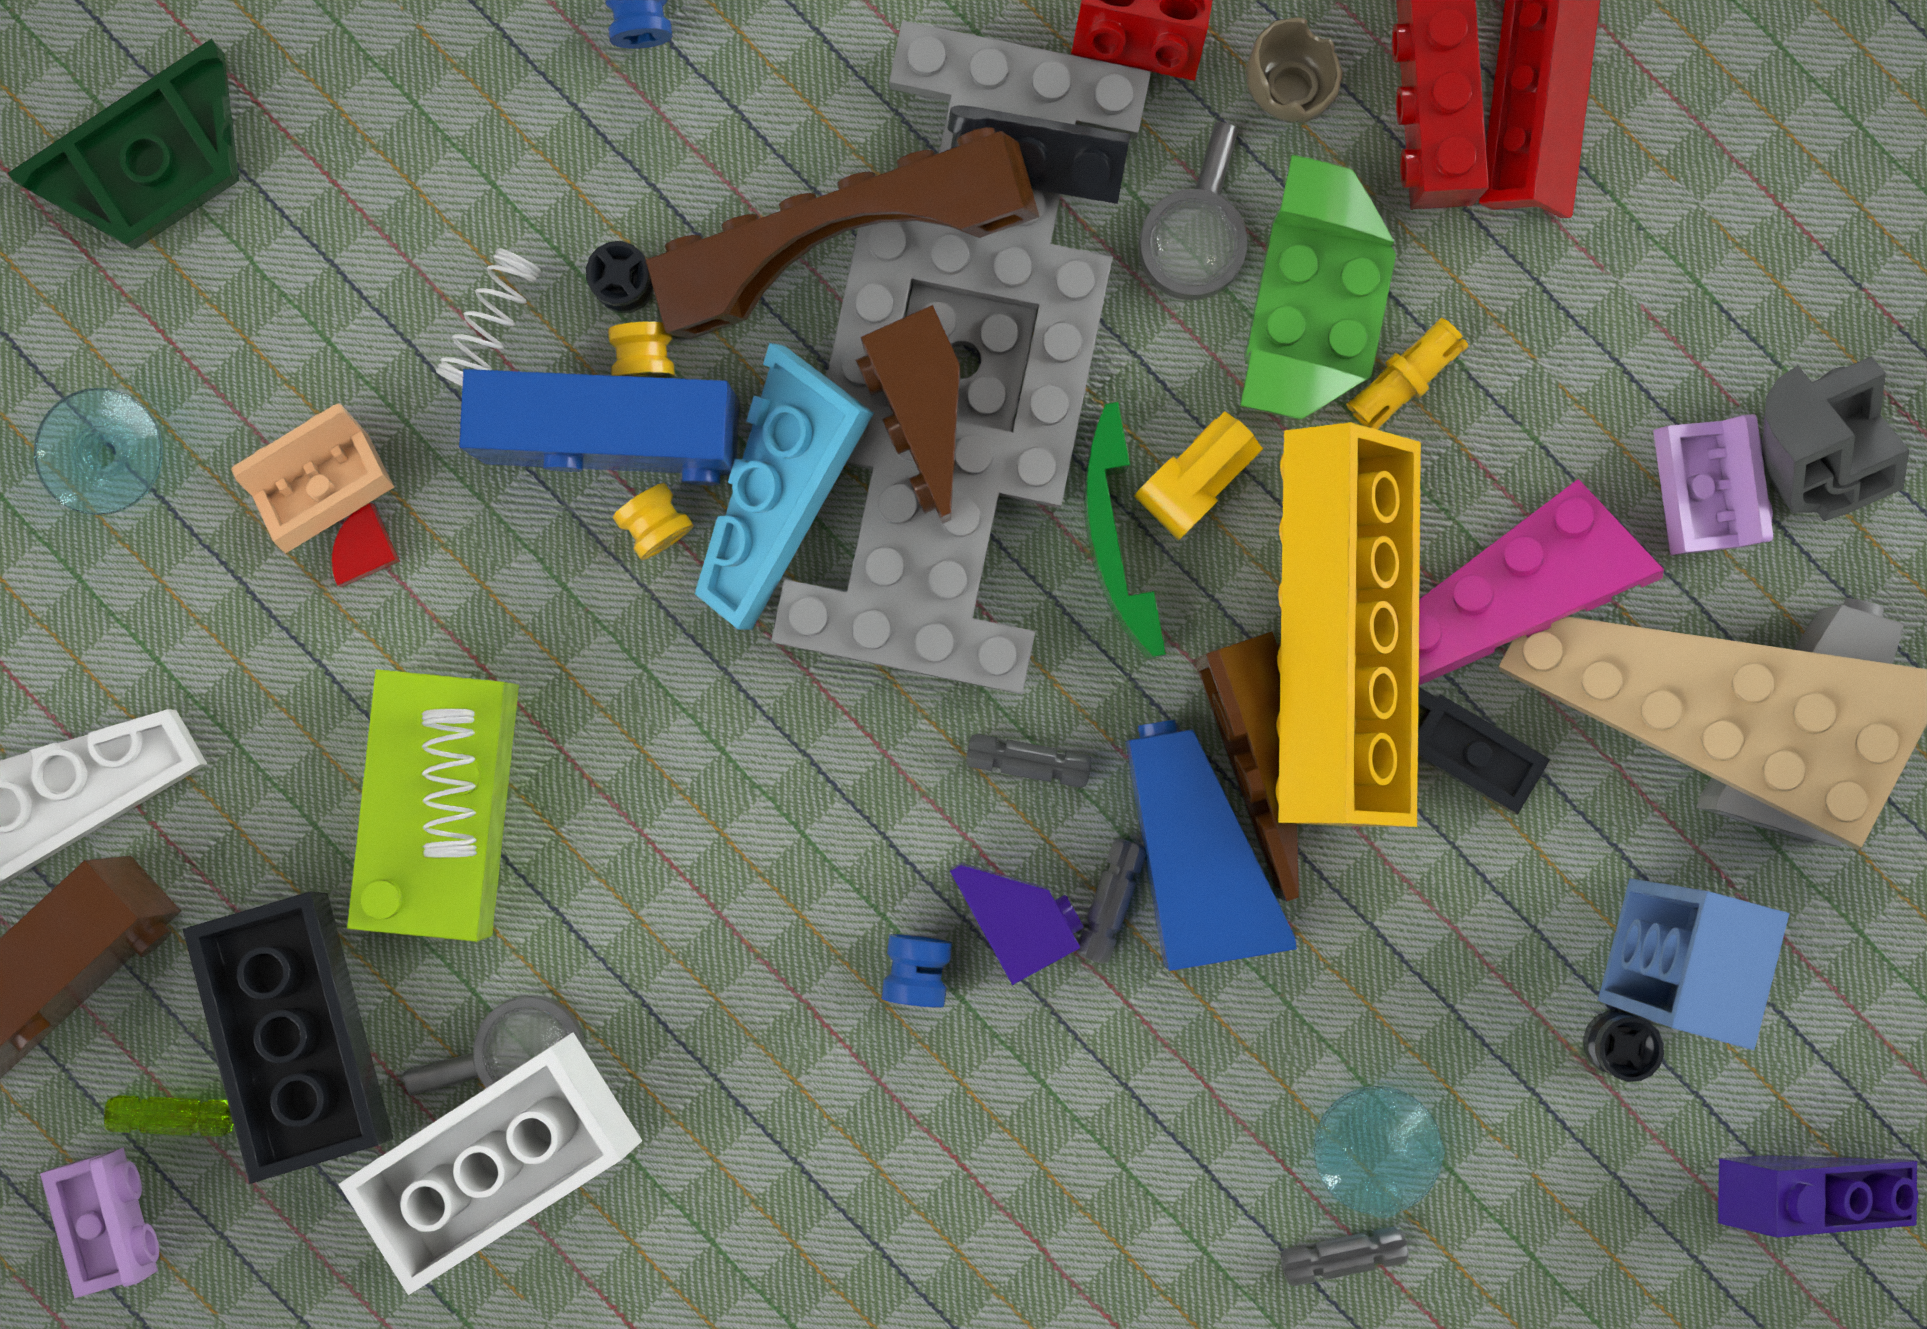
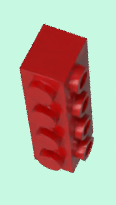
[1392,0,1489,210]

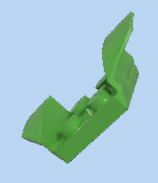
[1240,155,1396,420]

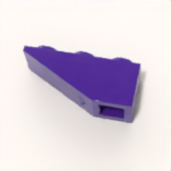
[1718,1155,1918,1238]

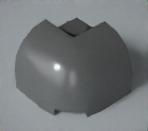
[1762,356,1909,521]

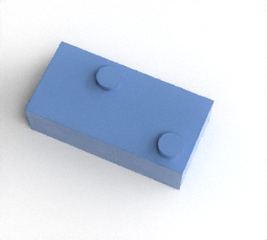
[1598,878,1790,1050]

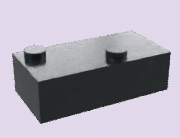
[182,891,394,1184]

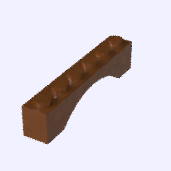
[646,128,1040,339]

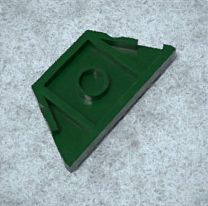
[8,38,239,250]

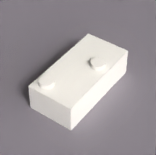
[338,1032,642,1295]

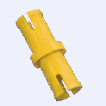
[1346,317,1469,430]

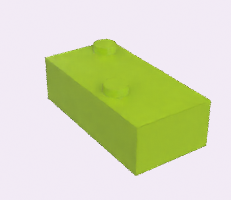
[347,669,519,942]

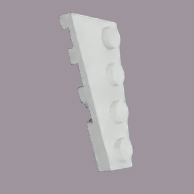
[0,709,207,886]

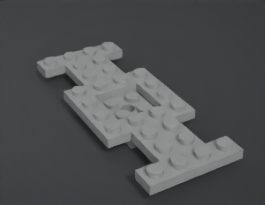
[771,21,1151,695]

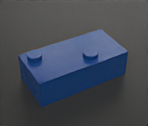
[459,369,740,486]

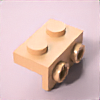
[231,404,394,554]

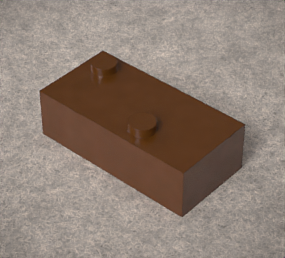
[0,856,181,1079]

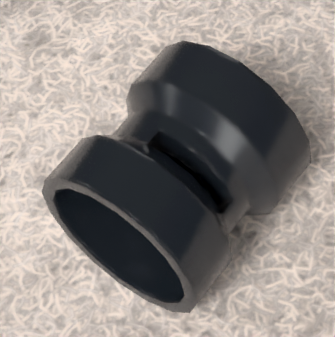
[1583,1011,1664,1082]

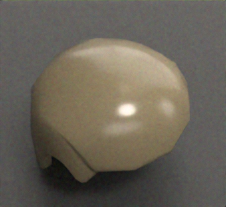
[1245,17,1343,123]

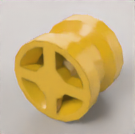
[608,322,675,378]
[613,483,694,560]

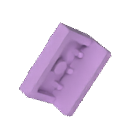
[1653,414,1773,555]
[40,1147,159,1299]

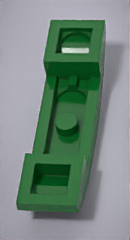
[1084,402,1166,660]

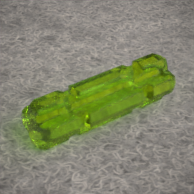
[104,1095,234,1137]

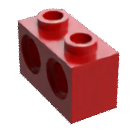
[1071,0,1213,81]

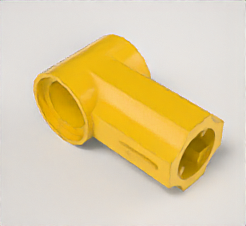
[1134,411,1263,541]

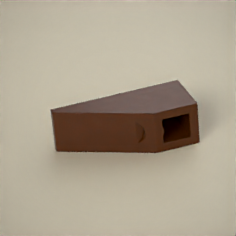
[855,305,960,524]

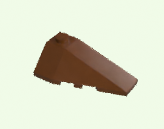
[1194,631,1299,902]

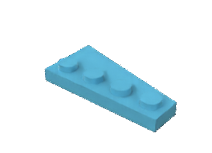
[695,343,874,630]

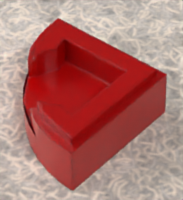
[332,502,400,587]

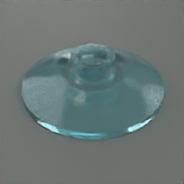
[34,388,163,515]

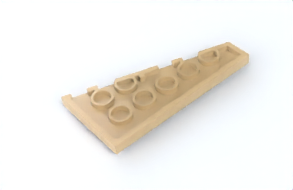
[1499,617,1927,850]

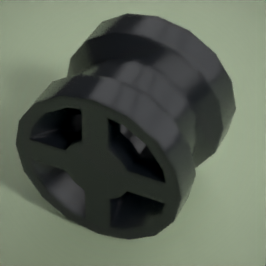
[586,241,654,313]

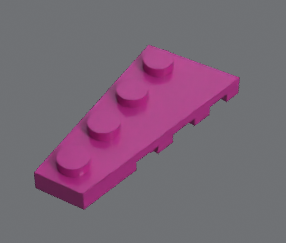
[1419,479,1664,685]

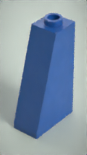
[1125,719,1297,971]

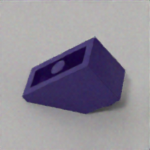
[950,862,1084,985]

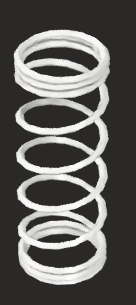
[435,248,542,386]
[421,709,477,858]

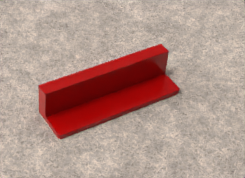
[1479,0,1600,218]

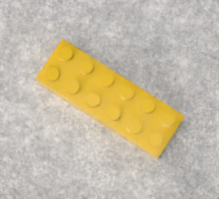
[1275,422,1421,827]

